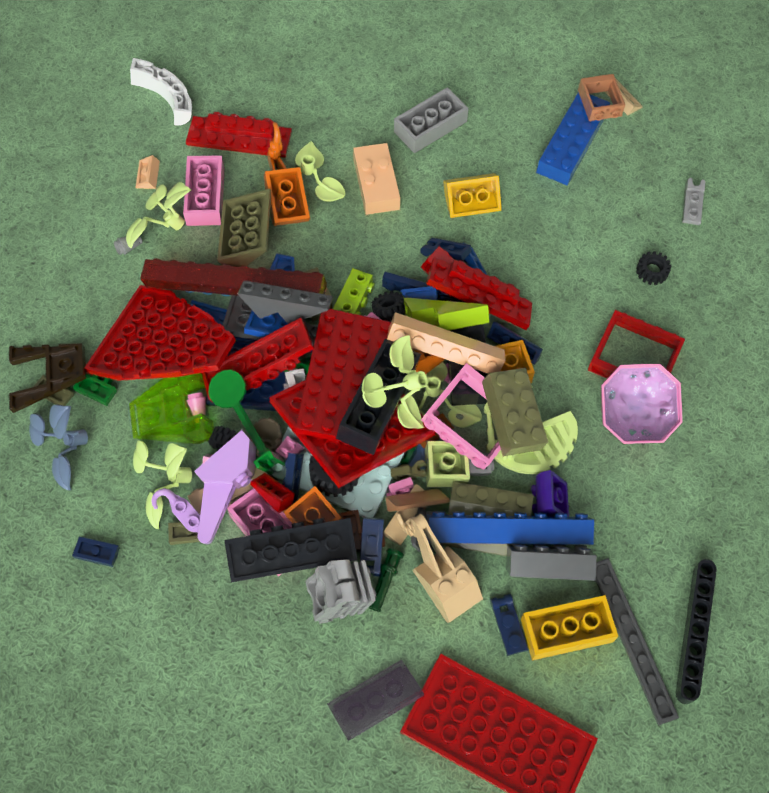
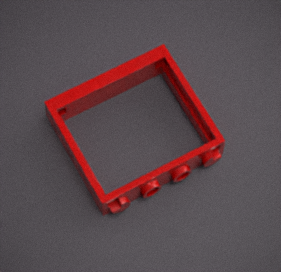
[588,310,685,378]

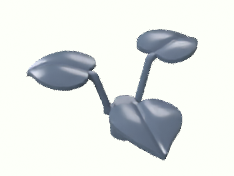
[29,405,88,491]

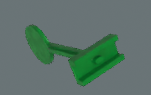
[208,370,285,475]

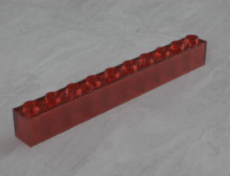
[140,258,327,296]

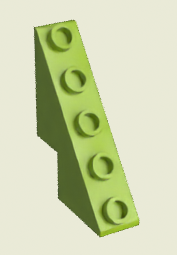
[404,298,489,330]

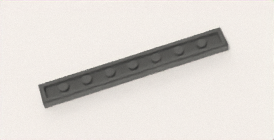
[595,558,679,726]

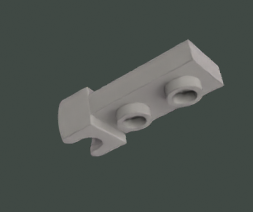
[682,178,705,225]

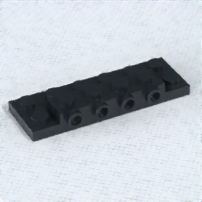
[224,518,357,583]

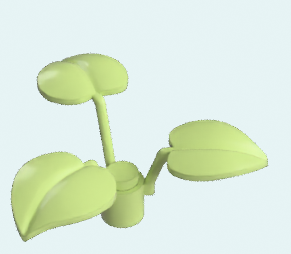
[295,141,345,202]
[126,182,192,248]
[362,336,428,429]
[418,362,482,428]
[133,441,192,529]

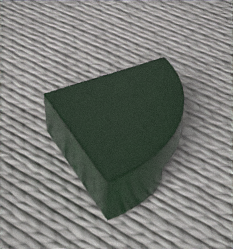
[401,446,417,465]

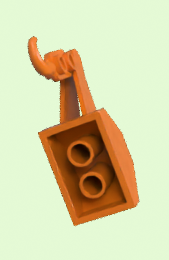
[264,122,310,226]

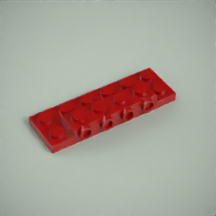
[186,112,292,158]
[426,257,532,330]
[201,317,314,403]

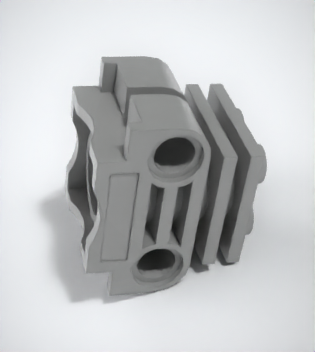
[305,559,376,624]

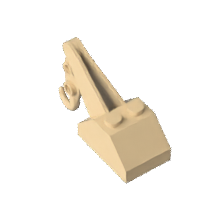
[397,513,483,623]

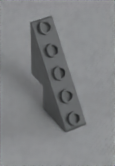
[238,281,333,324]

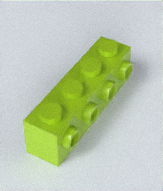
[333,268,375,315]

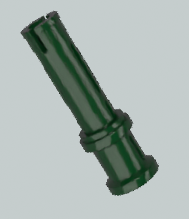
[368,548,404,612]

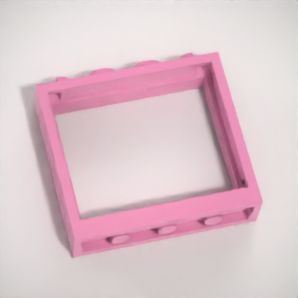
[421,363,501,470]

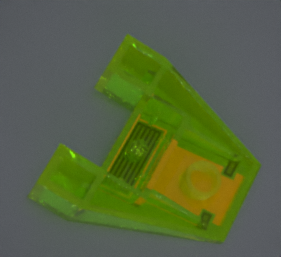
[129,373,214,444]

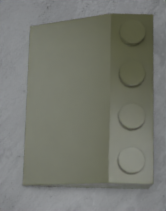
[217,189,272,269]
[443,481,533,556]

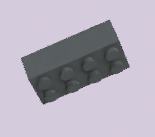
[506,544,597,581]

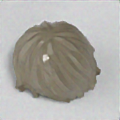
[249,417,282,457]

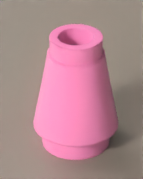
[186,392,206,421]

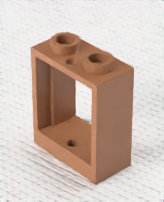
[578,74,625,121]

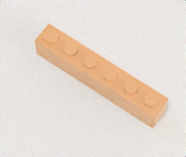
[387,312,505,374]

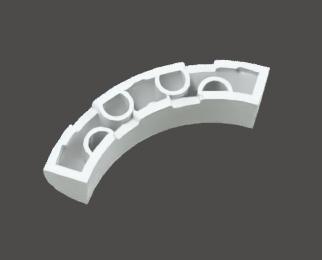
[130,58,192,125]

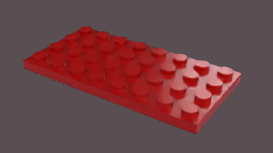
[295,309,391,443]
[400,654,598,793]

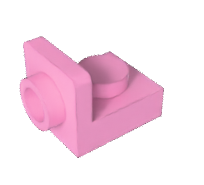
[386,477,413,496]

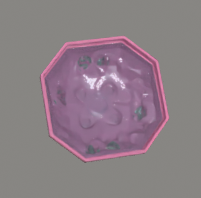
[601,364,682,444]

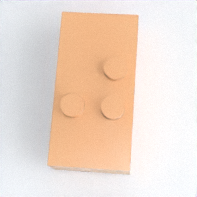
[353,143,400,215]

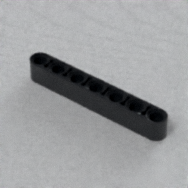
[676,559,717,704]

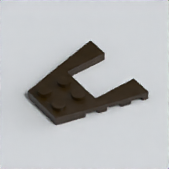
[9,343,86,413]

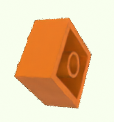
[283,486,342,525]

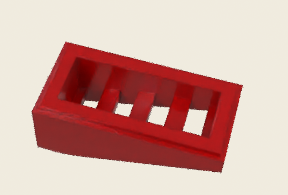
[250,473,294,513]

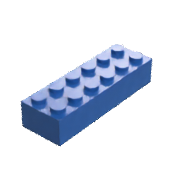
[536,92,610,186]

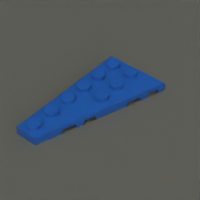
[244,254,296,338]

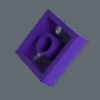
[531,470,569,517]

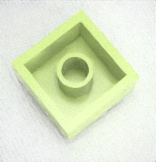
[424,441,470,487]

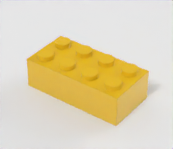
[520,595,618,661]

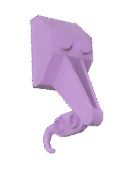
[151,430,256,544]

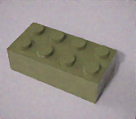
[482,368,548,457]

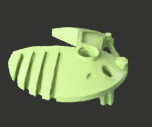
[484,386,578,474]

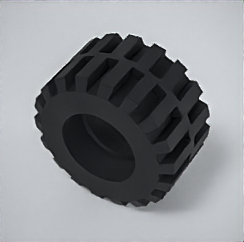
[309,456,360,497]

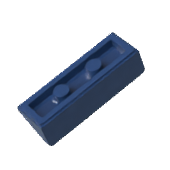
[487,321,543,365]

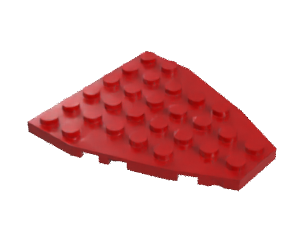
[84,285,236,381]

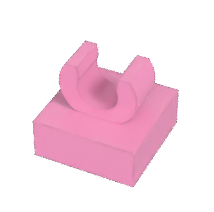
[276,436,304,460]

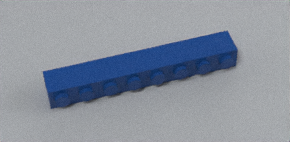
[426,511,594,545]

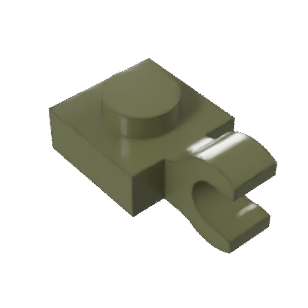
[391,460,428,482]

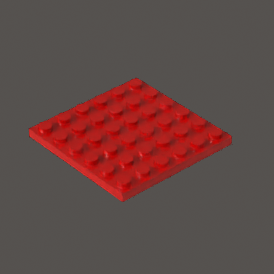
[269,380,436,488]

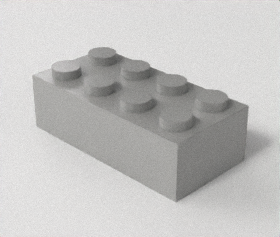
[394,87,468,153]

